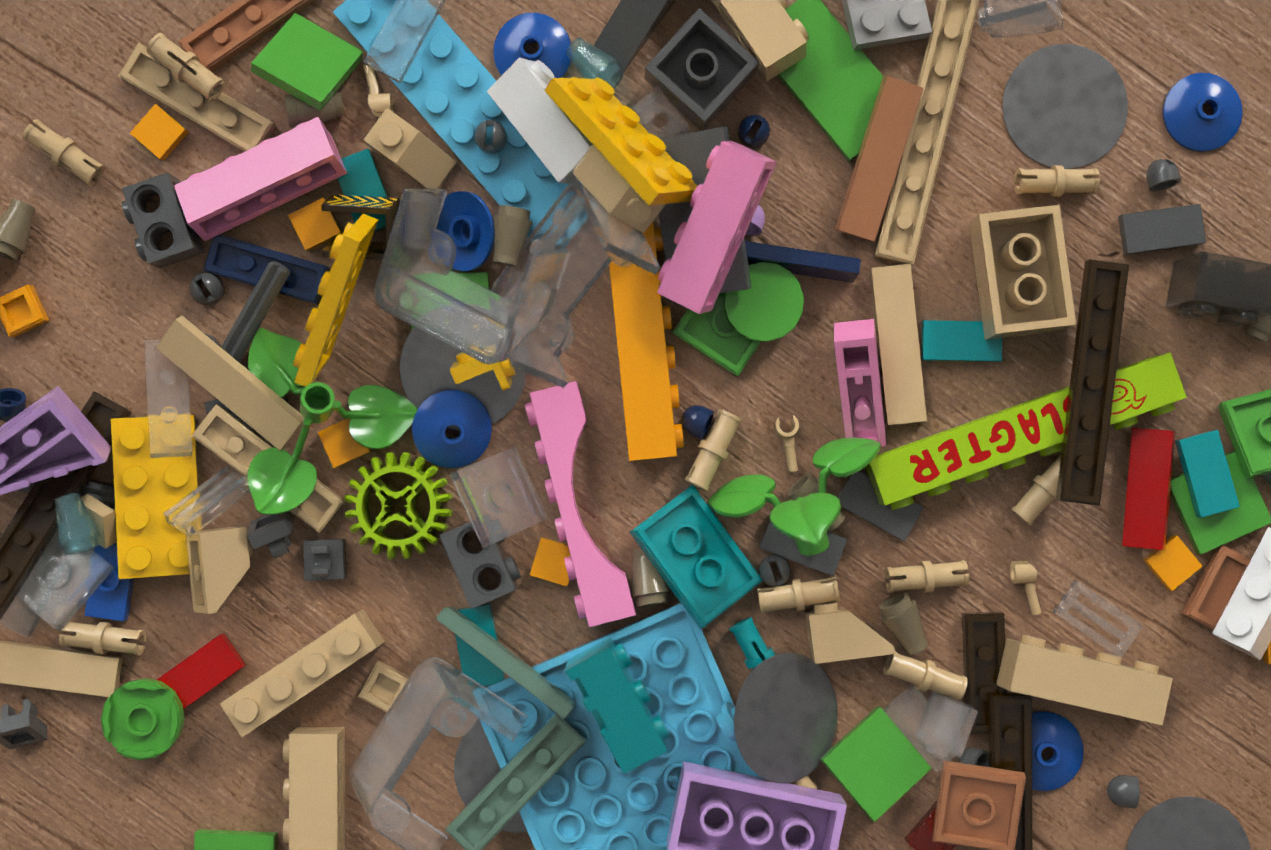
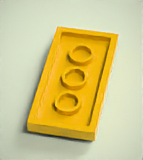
[544,77,698,206]
[293,214,378,387]
[111,415,200,579]

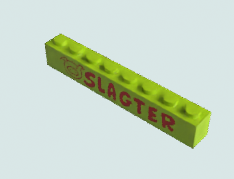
[865,352,1187,510]

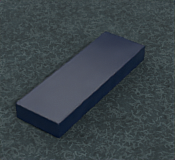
[203,234,330,305]
[745,241,861,283]

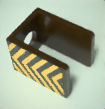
[321,195,401,260]

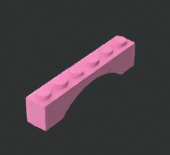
[525,381,636,627]

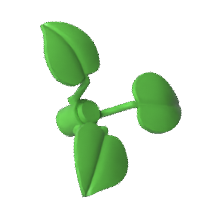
[247,328,417,515]
[707,438,881,556]

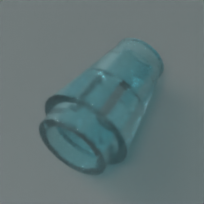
[566,37,624,89]
[54,493,100,555]

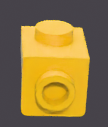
[450,346,516,391]

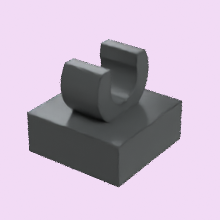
[247,511,294,559]
[303,539,347,581]
[0,699,47,749]

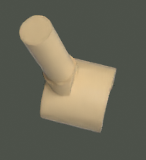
[363,63,394,117]
[774,415,799,472]
[1010,561,1042,615]

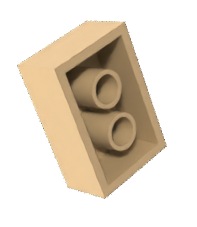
[969,205,1076,340]

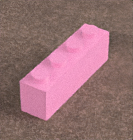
[174,117,347,241]
[657,141,777,314]

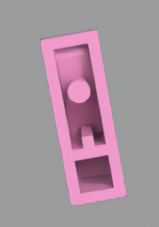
[834,319,887,447]

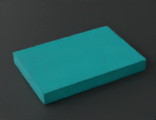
[629,485,763,629]

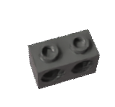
[122,173,204,268]
[439,515,521,609]

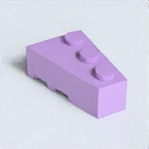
[0,386,112,495]

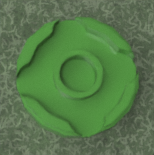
[724,262,804,342]
[101,678,185,760]

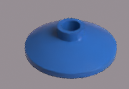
[493,13,572,78]
[1163,73,1242,152]
[432,191,495,271]
[412,390,492,468]
[1032,711,1083,791]

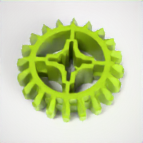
[345,452,453,559]

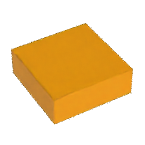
[130,104,189,161]
[288,198,343,252]
[0,284,50,338]
[317,419,372,468]
[1143,535,1202,591]
[530,537,571,586]

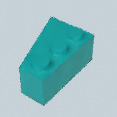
[565,637,670,774]

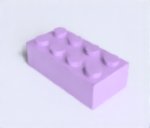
[667,761,847,850]

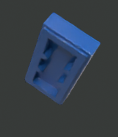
[84,542,134,621]

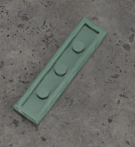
[436,607,576,719]
[445,713,586,850]

